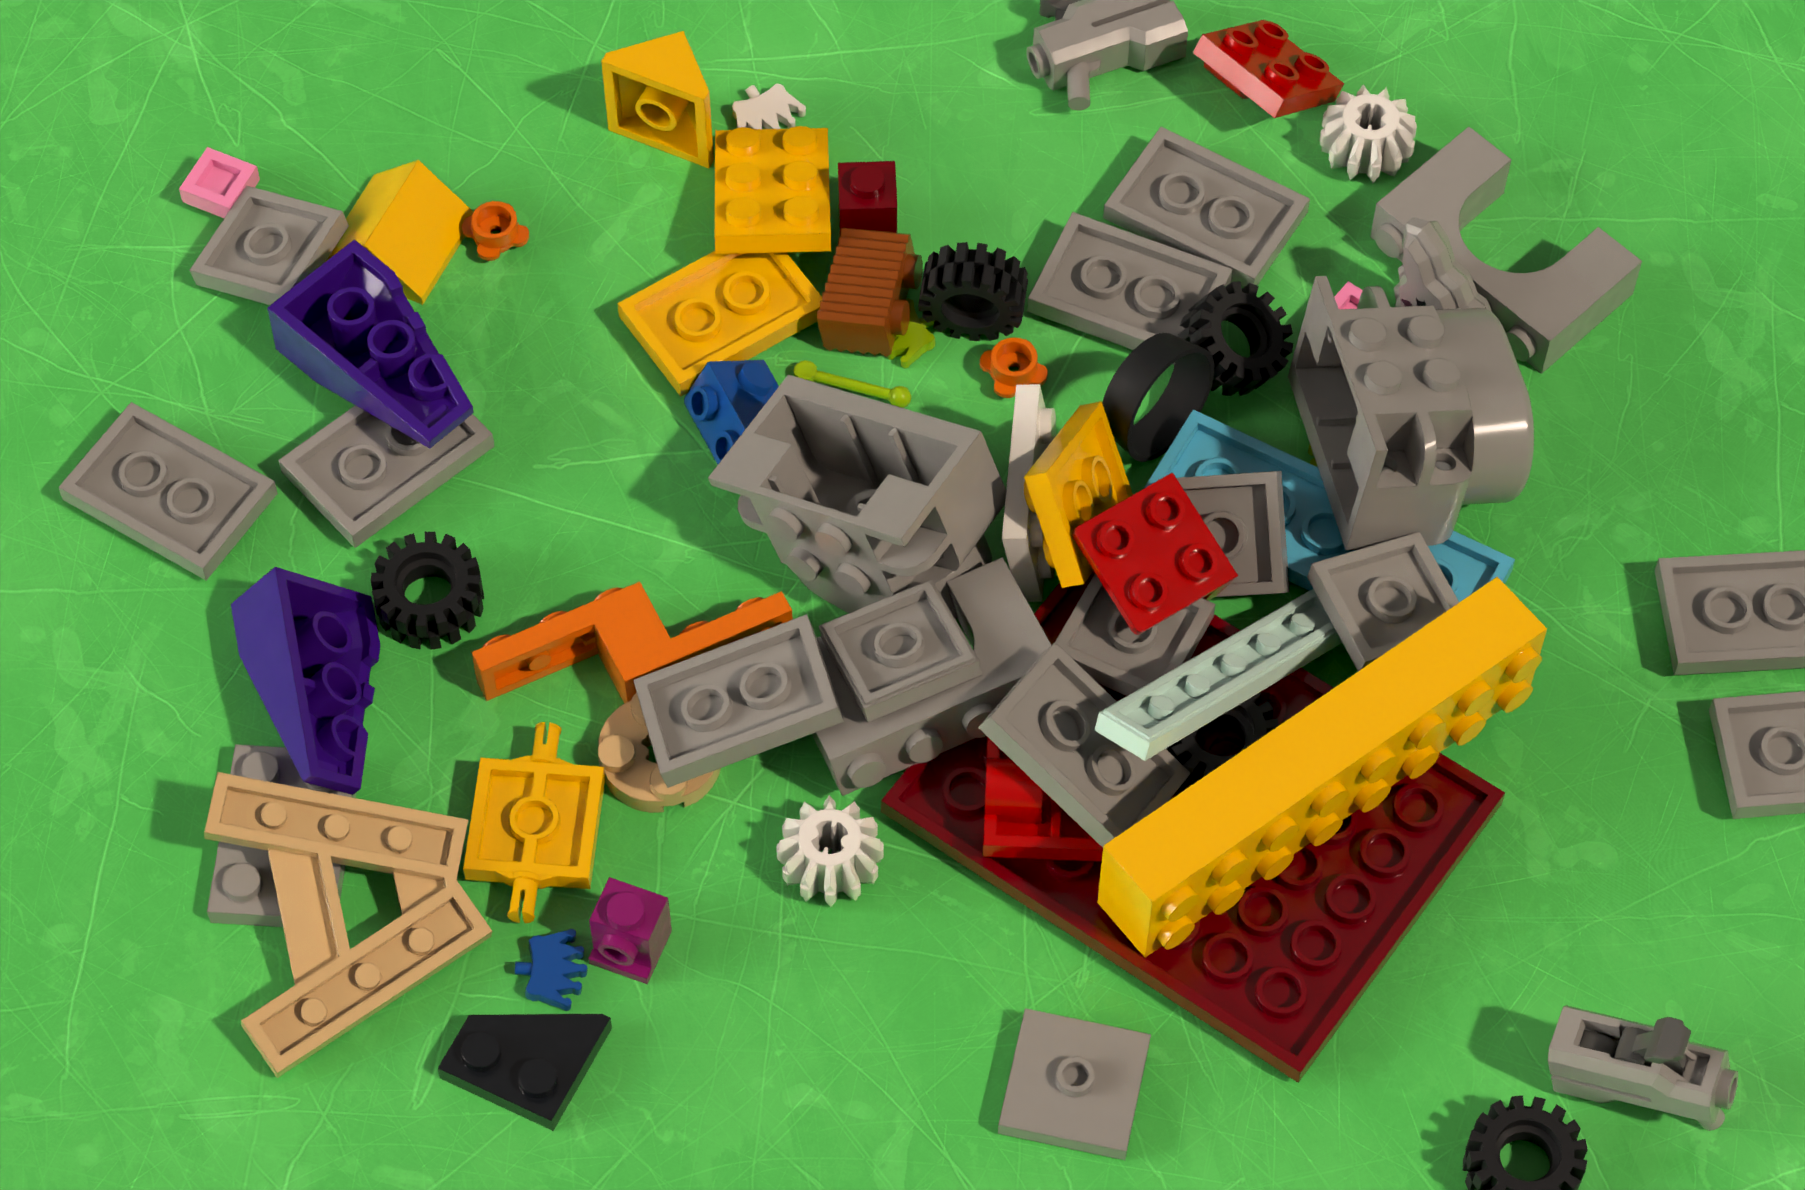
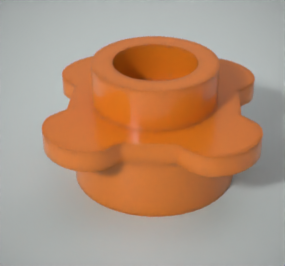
[462,201,529,261]
[980,337,1048,398]

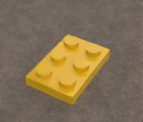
[714,126,831,254]
[617,251,822,397]
[1024,401,1133,588]

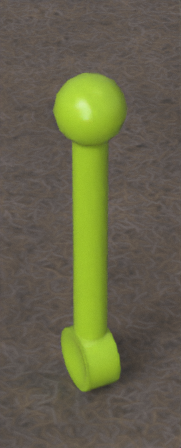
[794,360,911,408]

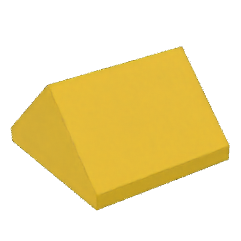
[601,31,714,168]
[326,160,473,305]

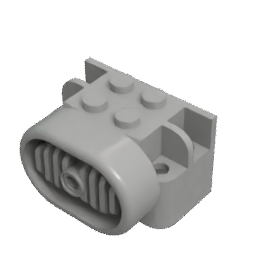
[1288,276,1534,550]
[708,375,1006,620]

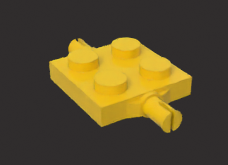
[463,722,605,923]

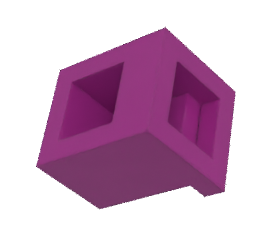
[588,877,672,985]

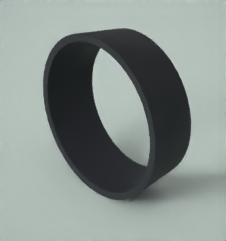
[1102,333,1214,462]

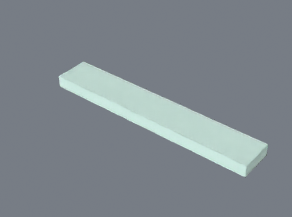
[1094,589,1342,761]

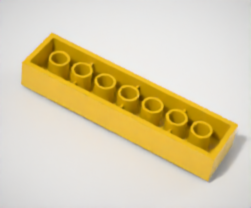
[1097,577,1547,958]

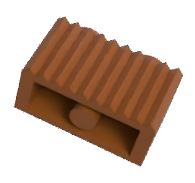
[817,227,923,357]

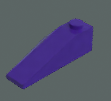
[267,240,474,449]
[231,567,381,795]

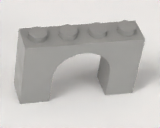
[1370,127,1642,374]
[812,557,1051,796]

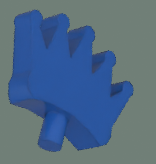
[515,929,588,1011]

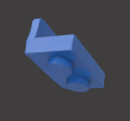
[684,360,779,464]

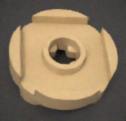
[598,693,721,813]

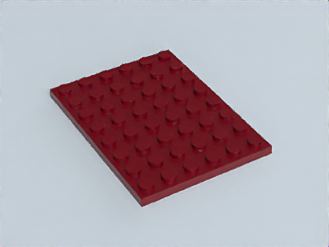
[881,571,1505,1083]

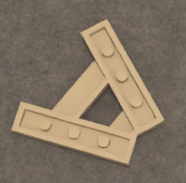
[204,772,492,1078]

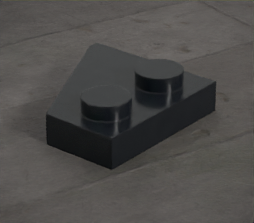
[438,1014,612,1131]

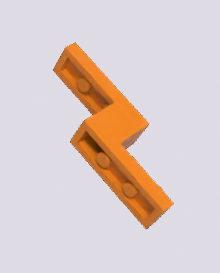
[471,581,793,703]

